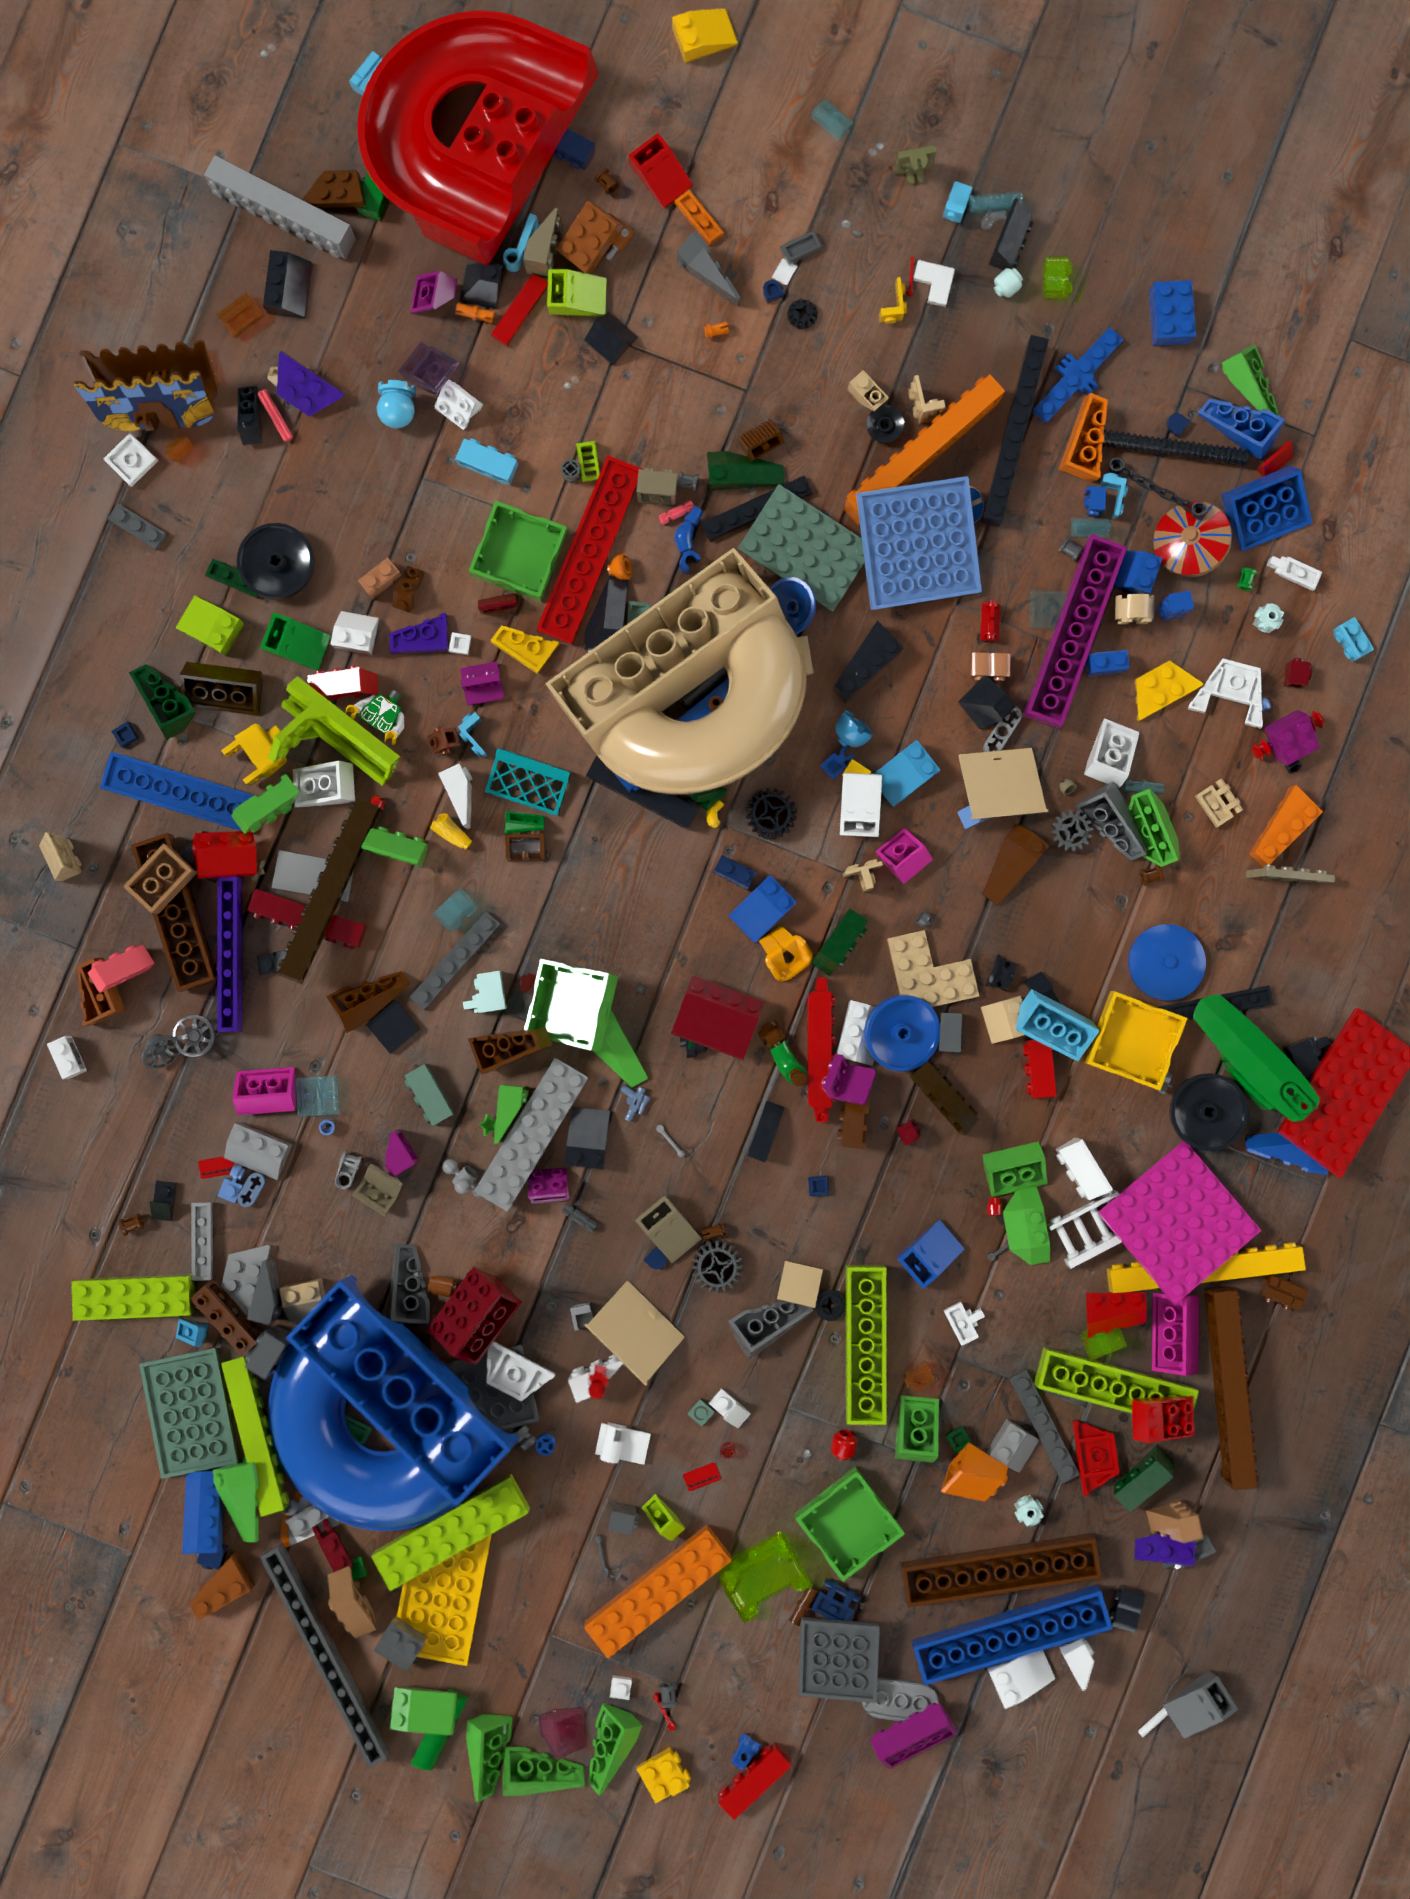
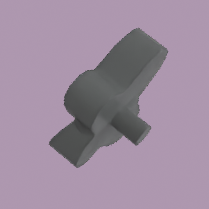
[1158,1072,1173,1095]

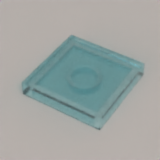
[1029,590,1067,630]

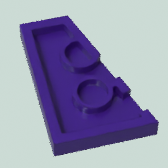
[389,612,448,654]

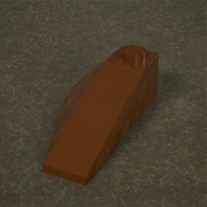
[983,823,1049,906]
[326,971,410,1033]

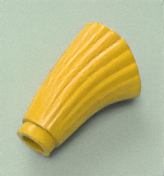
[430,813,472,850]

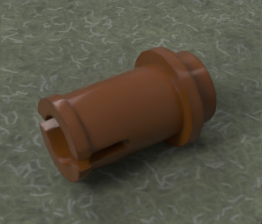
[708,696,723,713]
[701,1223,727,1242]

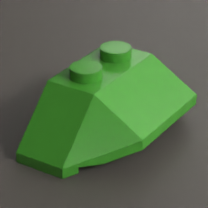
[1128,788,1180,867]
[1003,1187,1050,1265]

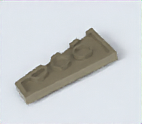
[1246,865,1335,884]

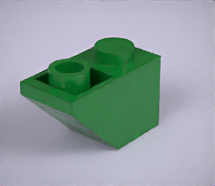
[356,171,386,221]

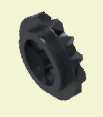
[787,298,818,329]
[815,1290,846,1321]

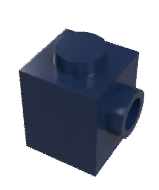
[196,1544,229,1570]

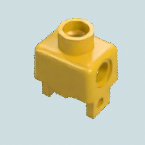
[221,723,287,787]

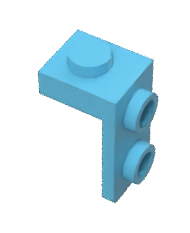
[942,181,972,223]
[1099,473,1128,520]
[458,712,488,758]

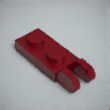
[312,1518,354,1572]

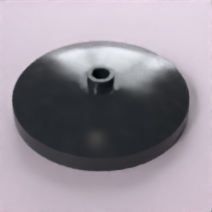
[237,523,315,600]
[1169,1073,1248,1151]

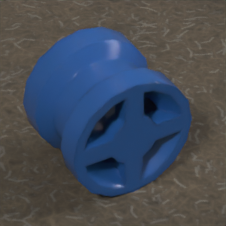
[536,1433,556,1456]

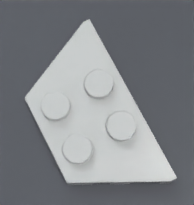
[487,1341,556,1401]

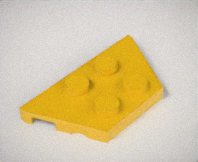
[1135,660,1203,721]

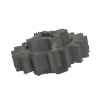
[1050,810,1093,852]

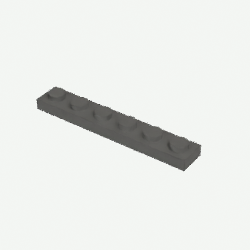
[409,912,501,1010]
[1008,1369,1080,1483]

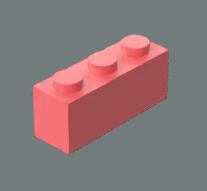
[88,944,155,993]

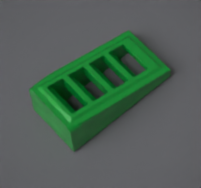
[504,811,544,834]

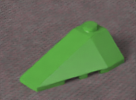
[213,1462,259,1542]
[588,1703,642,1795]

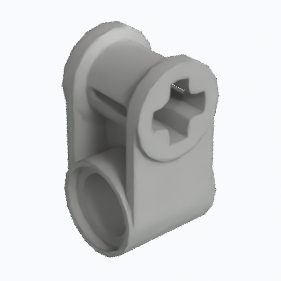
[335,1151,363,1189]

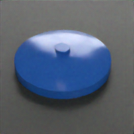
[1128,924,1206,1001]
[865,994,940,1071]

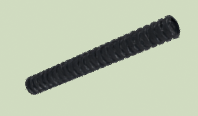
[1102,429,1249,466]

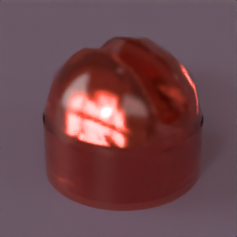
[720,1442,735,1459]

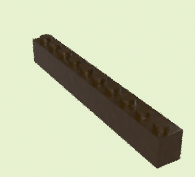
[277,798,380,985]

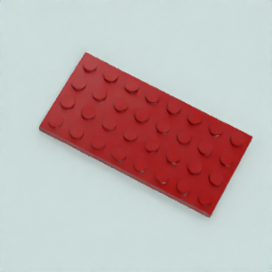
[1277,1008,1410,1178]

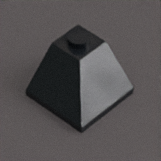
[459,262,504,309]
[958,675,1016,729]

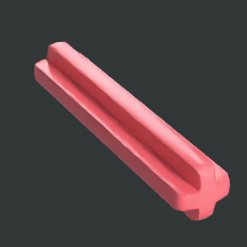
[258,389,293,442]

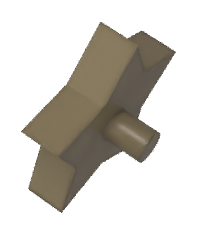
[251,860,265,881]

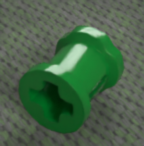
[1236,568,1258,592]

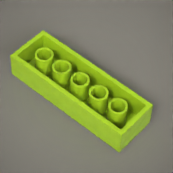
[72,1274,195,1321]

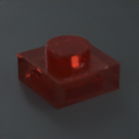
[518,973,536,993]

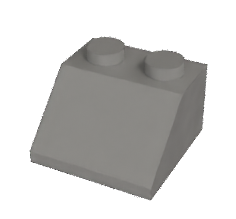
[987,1419,1040,1473]

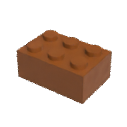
[556,200,623,274]

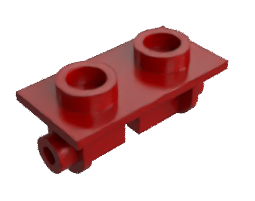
[980,601,1001,642]

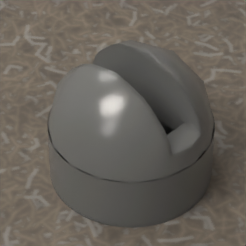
[915,910,932,927]

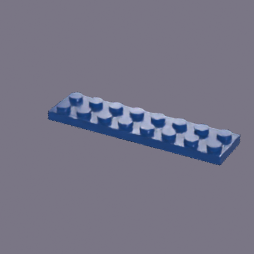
[99,752,254,831]

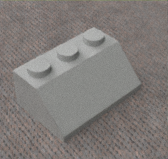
[224,1122,293,1180]

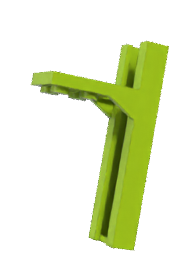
[268,676,400,786]

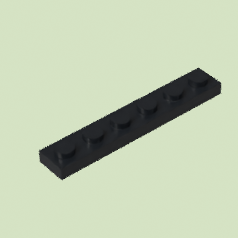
[701,476,812,542]

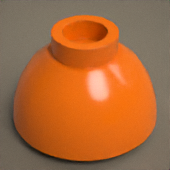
[607,553,632,580]

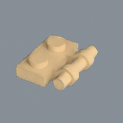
[1195,778,1243,828]

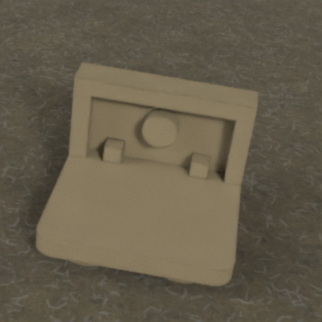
[352,1164,403,1217]

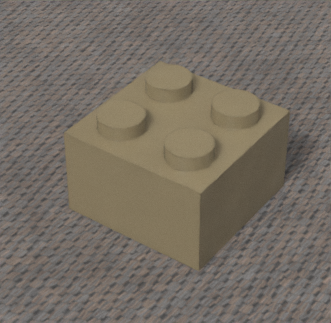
[637,467,678,506]

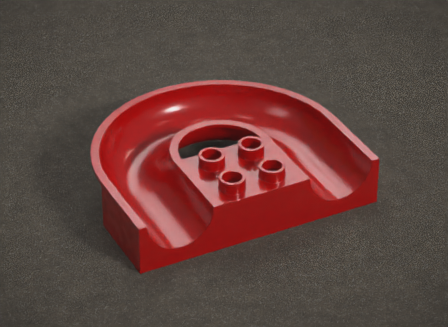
[357,10,599,266]

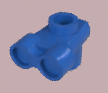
[731,1733,762,1771]

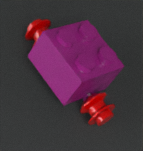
[1251,710,1324,766]

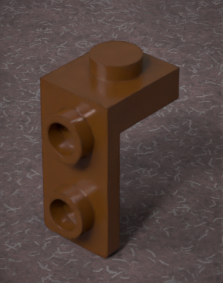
[393,566,424,613]

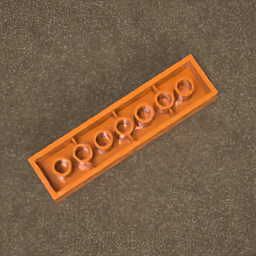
[584,1525,731,1659]

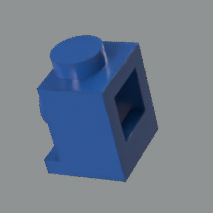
[1083,486,1106,517]

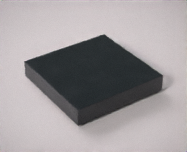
[366,1000,420,1054]

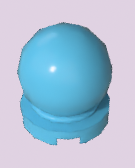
[377,380,416,429]

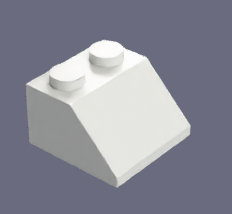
[331,611,379,656]
[1058,1637,1094,1691]

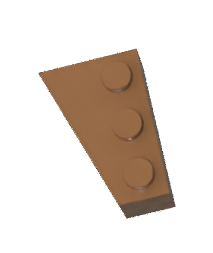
[1146,1500,1203,1543]
[328,1566,377,1638]

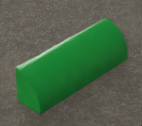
[410,1687,469,1771]

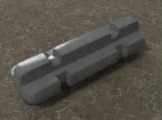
[562,1204,597,1232]

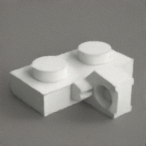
[944,1301,985,1346]

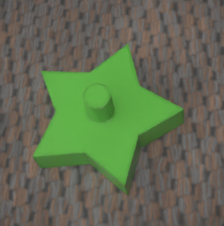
[478,1114,496,1136]

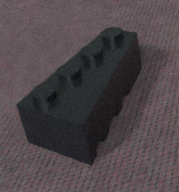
[833,620,903,703]

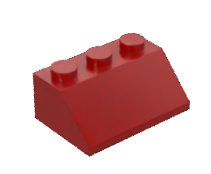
[192,831,257,878]

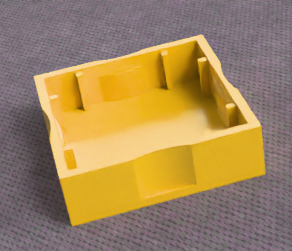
[1084,991,1187,1090]

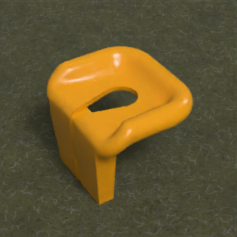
[759,925,813,982]

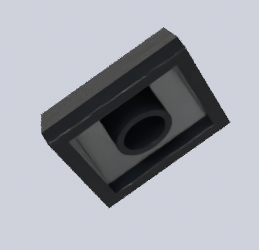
[584,312,638,366]

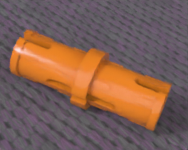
[455,302,495,324]

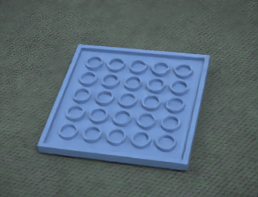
[856,476,982,610]

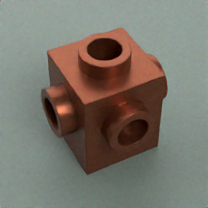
[427,727,461,756]

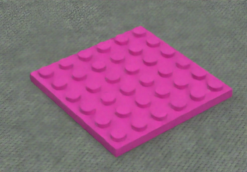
[1097,1141,1261,1305]

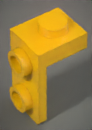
[879,277,907,324]

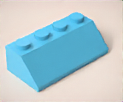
[1016,989,1100,1061]

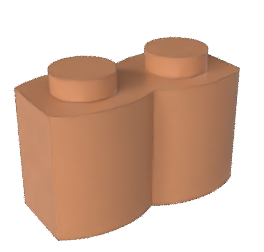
[970,653,1011,682]

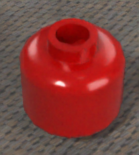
[830,1430,857,1461]

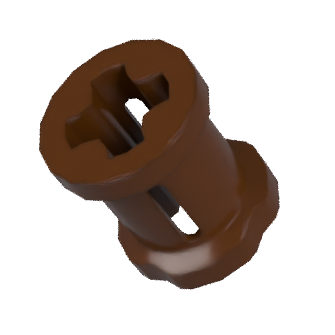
[595,168,619,195]
[1139,865,1164,886]
[119,1213,144,1236]

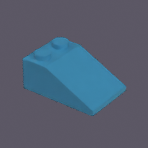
[874,740,940,807]

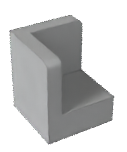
[570,1302,593,1331]

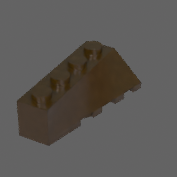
[909,1061,979,1136]

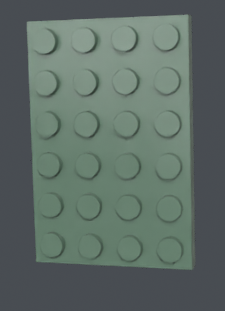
[737,484,865,612]
[139,1347,239,1479]

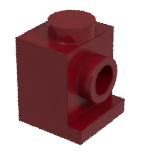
[895,1119,921,1146]

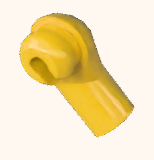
[706,800,724,828]

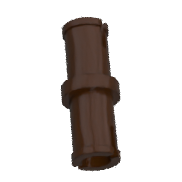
[789,1585,819,1626]

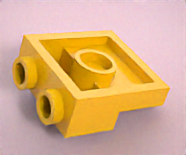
[636,1747,691,1803]

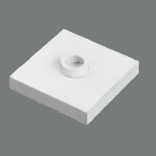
[104,433,158,487]

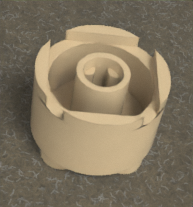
[1115,594,1154,625]

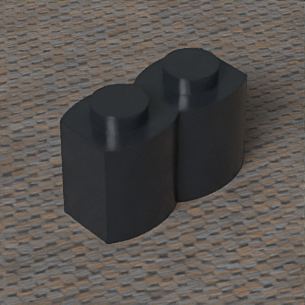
[1108,1585,1145,1633]

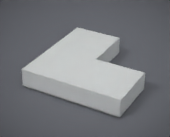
[913,260,955,307]

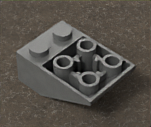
[1162,1670,1239,1738]

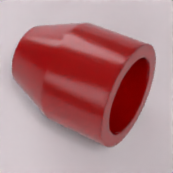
[987,1197,1003,1216]

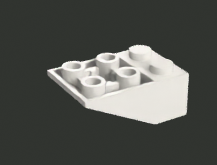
[840,773,882,837]
[568,1354,623,1403]

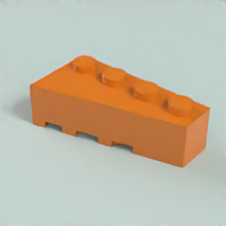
[1249,785,1323,867]

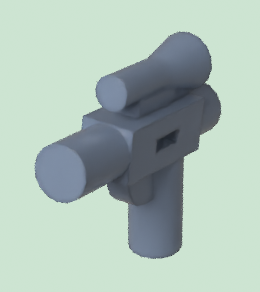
[620,1084,651,1122]

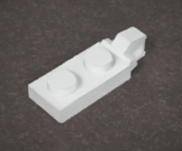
[1267,556,1322,591]

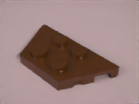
[302,170,366,208]

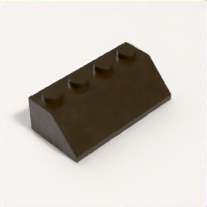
[180,662,263,716]

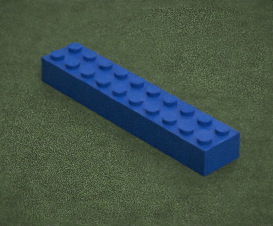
[911,1585,1112,1686]

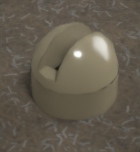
[1059,779,1077,796]

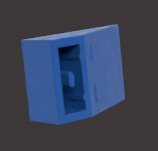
[896,1220,964,1289]

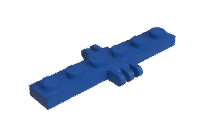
[1032,327,1124,424]

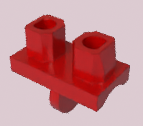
[588,1365,609,1399]

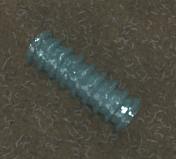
[969,191,1023,213]

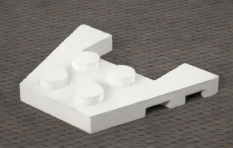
[1188,659,1263,729]

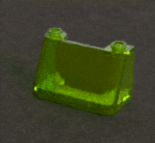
[718,1533,813,1623]

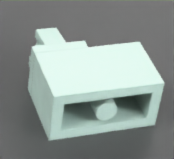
[463,971,507,1013]

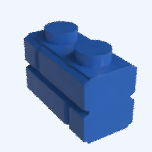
[1158,590,1194,621]
[1086,650,1129,676]

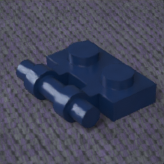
[811,1579,861,1621]

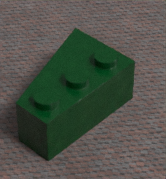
[811,908,869,976]
[1113,1444,1174,1512]

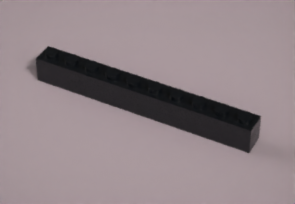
[981,335,1049,527]

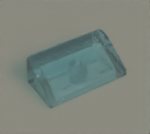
[811,99,854,140]

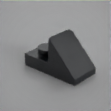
[257,951,287,976]
[1024,972,1062,1005]
[149,1180,177,1221]

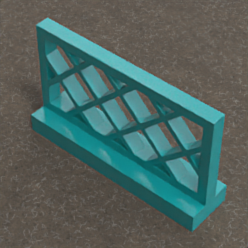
[485,748,572,816]

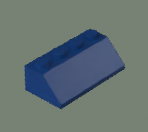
[182,1471,224,1554]

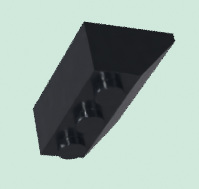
[989,198,1034,270]
[263,250,312,318]

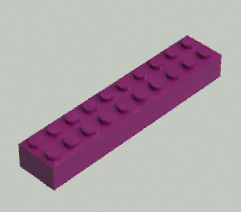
[1022,534,1127,729]

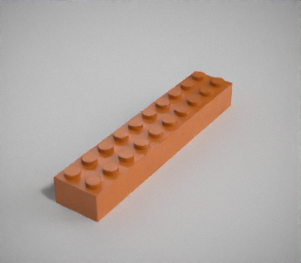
[844,374,1005,526]

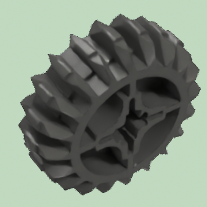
[691,1240,743,1293]

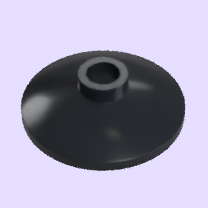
[866,405,904,443]

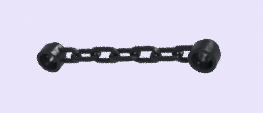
[1109,458,1207,519]

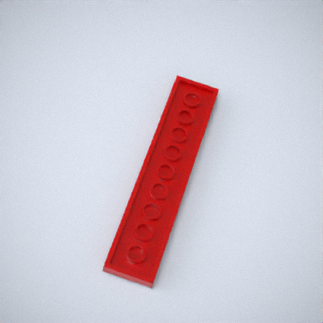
[536,455,643,645]

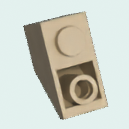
[848,370,889,412]

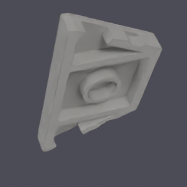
[221,1244,272,1316]

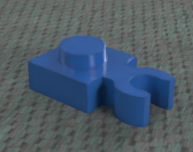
[820,746,855,780]

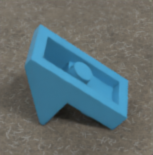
[175,1319,209,1347]

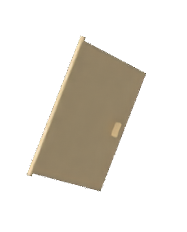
[958,748,1048,820]
[585,1280,684,1385]

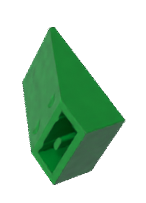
[260,612,331,671]

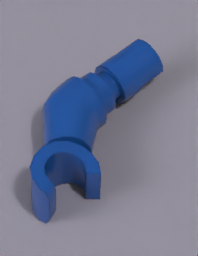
[674,506,704,574]

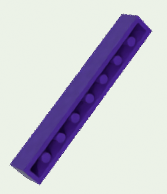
[217,877,242,1032]

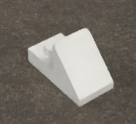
[709,1388,751,1428]

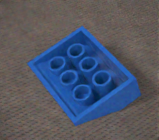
[1221,466,1312,551]

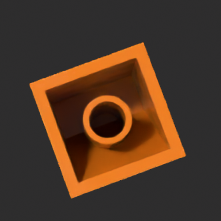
[941,1442,1008,1502]

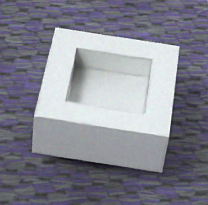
[449,632,472,655]
[610,1675,632,1700]

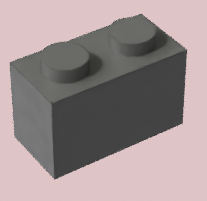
[608,1502,639,1535]

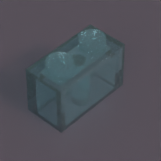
[432,888,478,932]

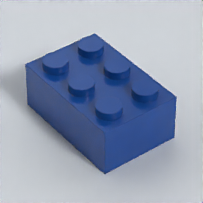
[1149,280,1196,346]

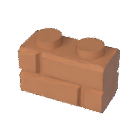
[358,557,402,600]

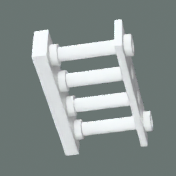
[1047,1190,1121,1268]

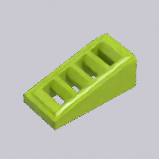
[576,441,600,482]

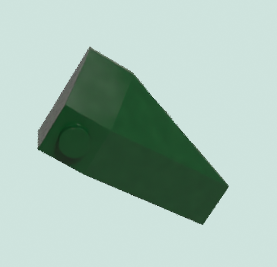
[707,451,785,490]
[129,664,196,740]

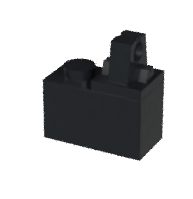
[1283,1036,1330,1081]

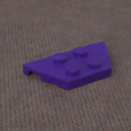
[277,351,345,417]

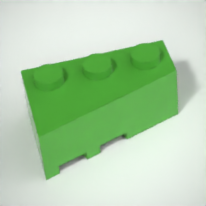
[231,774,299,834]

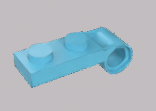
[503,213,540,272]

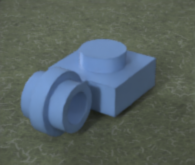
[217,1165,246,1203]

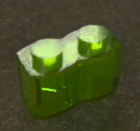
[1043,257,1072,299]

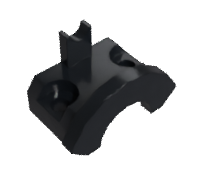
[985,954,1017,992]

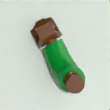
[758,1021,806,1086]

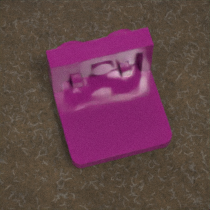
[823,1054,876,1105]

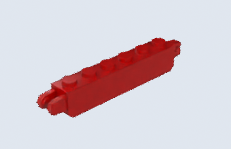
[807,976,835,1122]

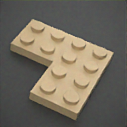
[887,930,979,1007]

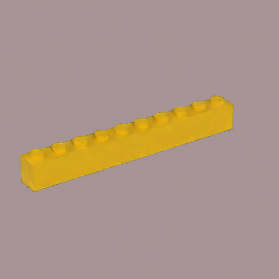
[1106,1242,1306,1293]

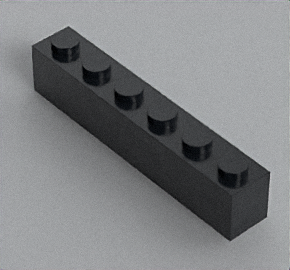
[586,755,699,830]

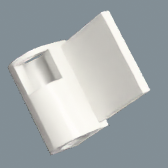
[595,1422,651,1465]

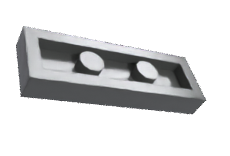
[107,503,167,550]

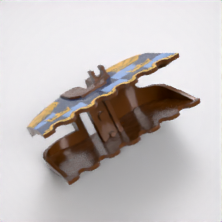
[73,340,218,431]

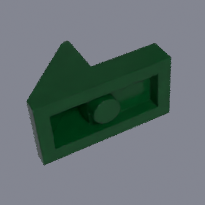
[687,786,727,811]

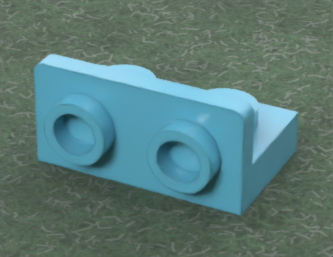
[1333,617,1374,662]

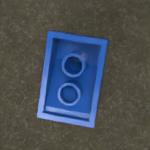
[729,875,797,943]

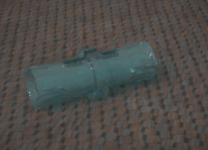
[1124,779,1165,795]

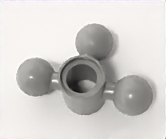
[442,1159,483,1198]

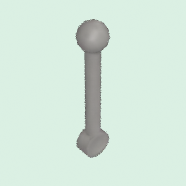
[656,1125,685,1158]

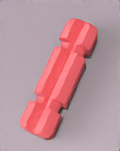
[659,500,694,525]

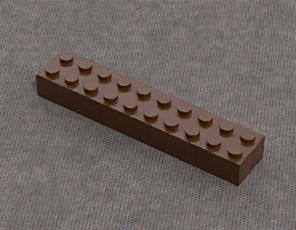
[1204,1286,1259,1490]
[900,1533,1102,1608]

